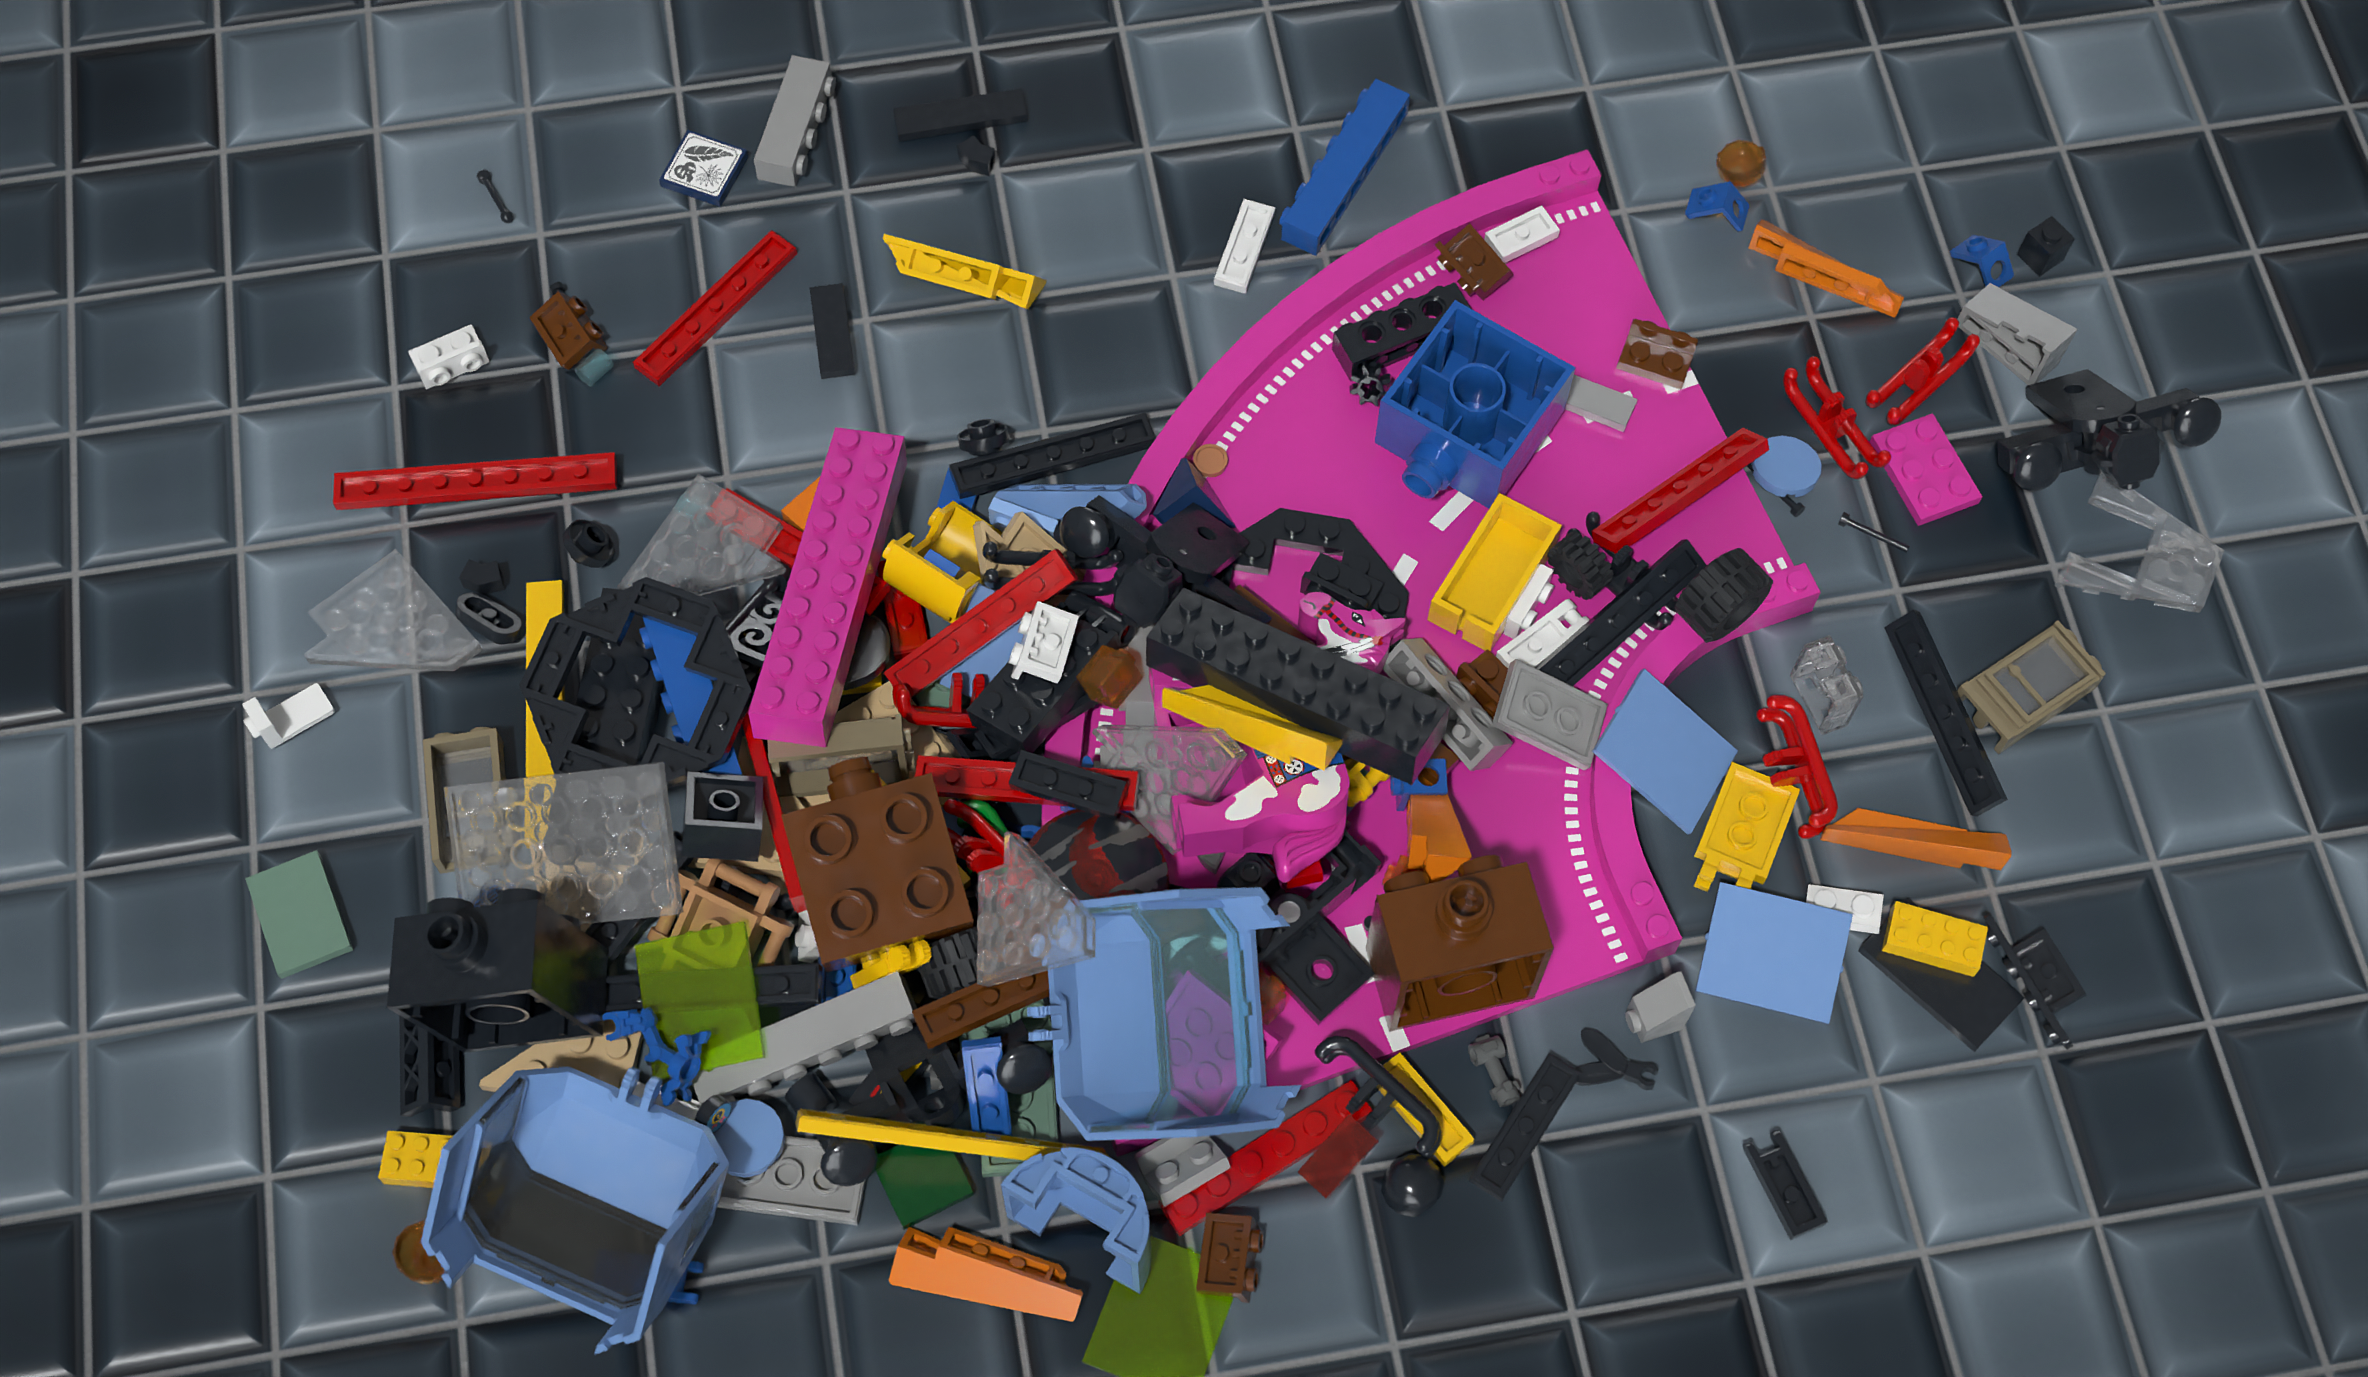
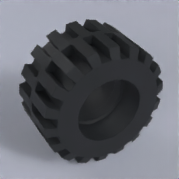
[1675,548,1773,643]
[918,920,1016,998]

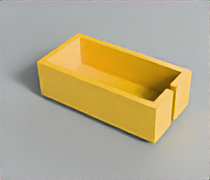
[1427,493,1562,652]

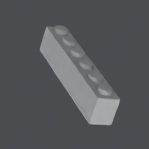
[692,972,917,1105]

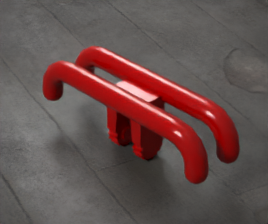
[1865,317,1980,425]
[1783,356,1891,479]
[892,673,985,728]
[1756,695,1838,839]
[943,799,1041,915]

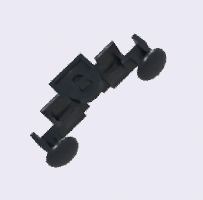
[816,1003,1053,1186]

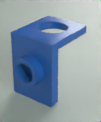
[1685,181,1749,232]
[1950,235,2014,287]
[1390,759,1448,811]

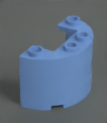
[1001,1148,1151,1294]

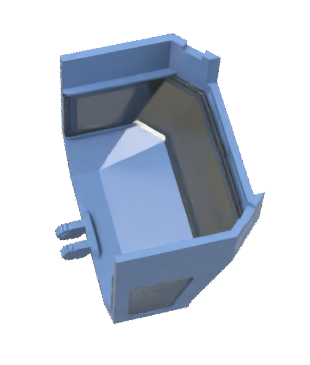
[421,1067,729,1354]

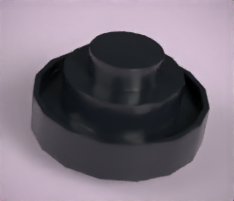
[957,419,1009,457]
[563,520,615,568]

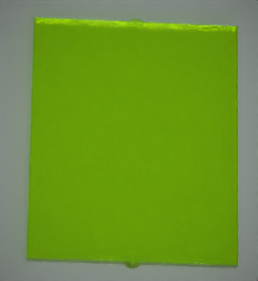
[635,922,766,1079]
[1082,1236,1234,1377]

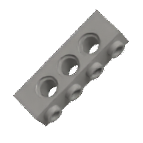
[1383,638,1513,771]

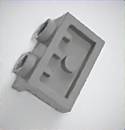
[1134,1136,1231,1207]

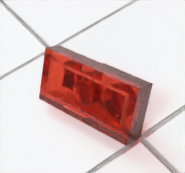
[1298,1114,1379,1199]

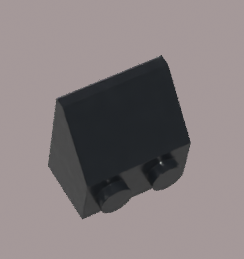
[681,771,763,862]

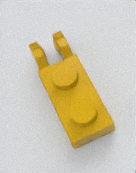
[850,940,932,989]

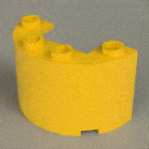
[882,501,1003,624]

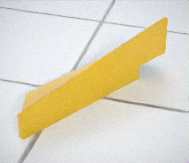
[883,234,1047,309]
[1162,685,1343,771]

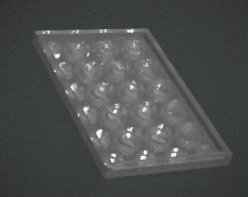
[444,762,683,924]

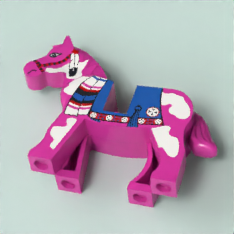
[1149,592,1405,882]

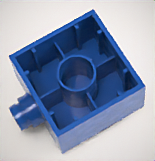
[1375,300,1576,509]

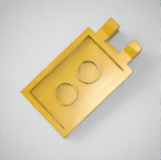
[1694,762,1800,892]

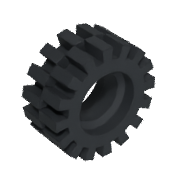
[1547,532,1613,600]

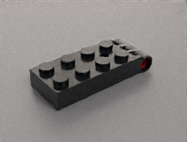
[966,591,1137,753]

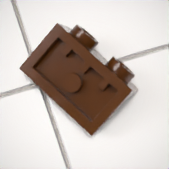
[529,291,608,370]
[1616,319,1698,390]
[1456,649,1508,719]
[1196,1213,1264,1303]

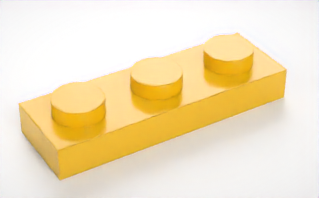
[1370,1052,1475,1167]

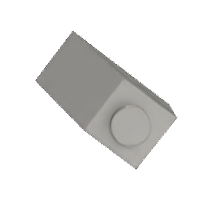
[1625,971,1696,1043]

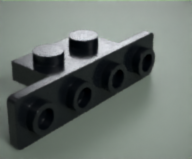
[1984,913,2087,1050]

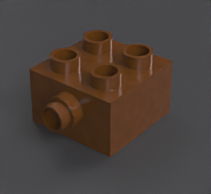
[781,757,974,973]
[1365,855,1554,1032]

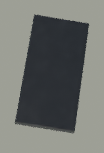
[1858,898,2025,1052]

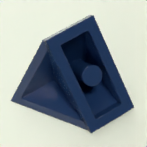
[1152,458,1236,528]

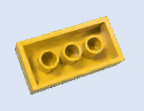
[1882,901,1988,977]
[378,1131,487,1188]

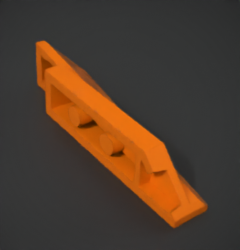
[1748,220,1904,318]
[1406,774,1472,883]
[1820,808,2012,871]
[889,1227,1083,1321]

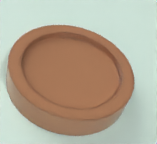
[1193,444,1228,477]

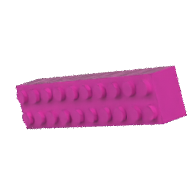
[748,427,907,747]

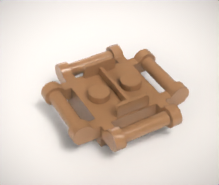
[647,859,794,973]

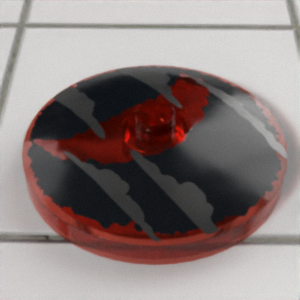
[1018,809,1169,911]

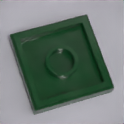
[875,1144,974,1230]

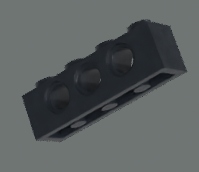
[1332,282,1471,381]

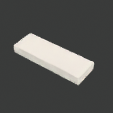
[1214,199,1276,294]

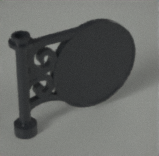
[725,561,890,691]

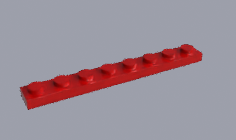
[333,452,617,510]

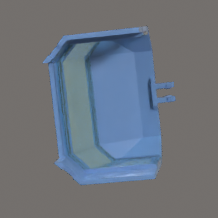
[1027,887,1302,1141]

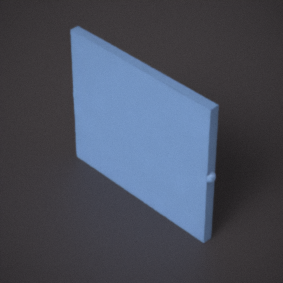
[1592,669,1738,834]
[1695,882,1853,1024]

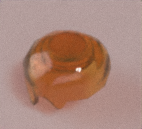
[1716,140,1767,187]
[392,1220,445,1285]

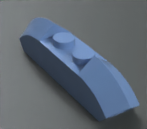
[992,484,1147,524]

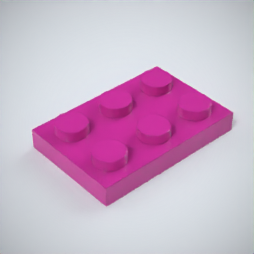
[1869,413,1982,526]

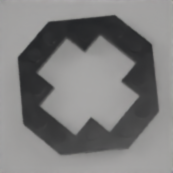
[1214,508,1408,653]
[519,577,754,805]

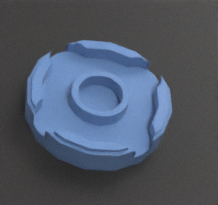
[1751,436,1822,497]
[713,1099,785,1178]

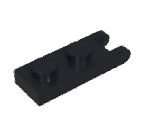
[1742,1129,1828,1241]

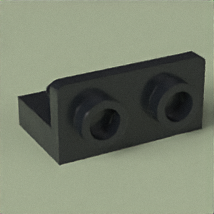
[1300,552,1384,611]

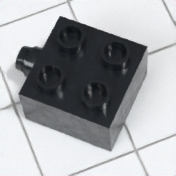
[387,888,608,1053]

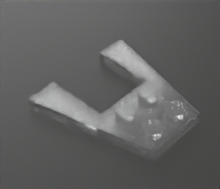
[2054,474,2225,613]

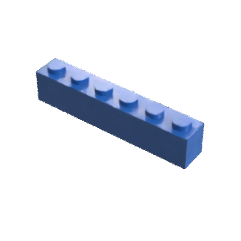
[1279,79,1410,256]
[639,617,743,776]

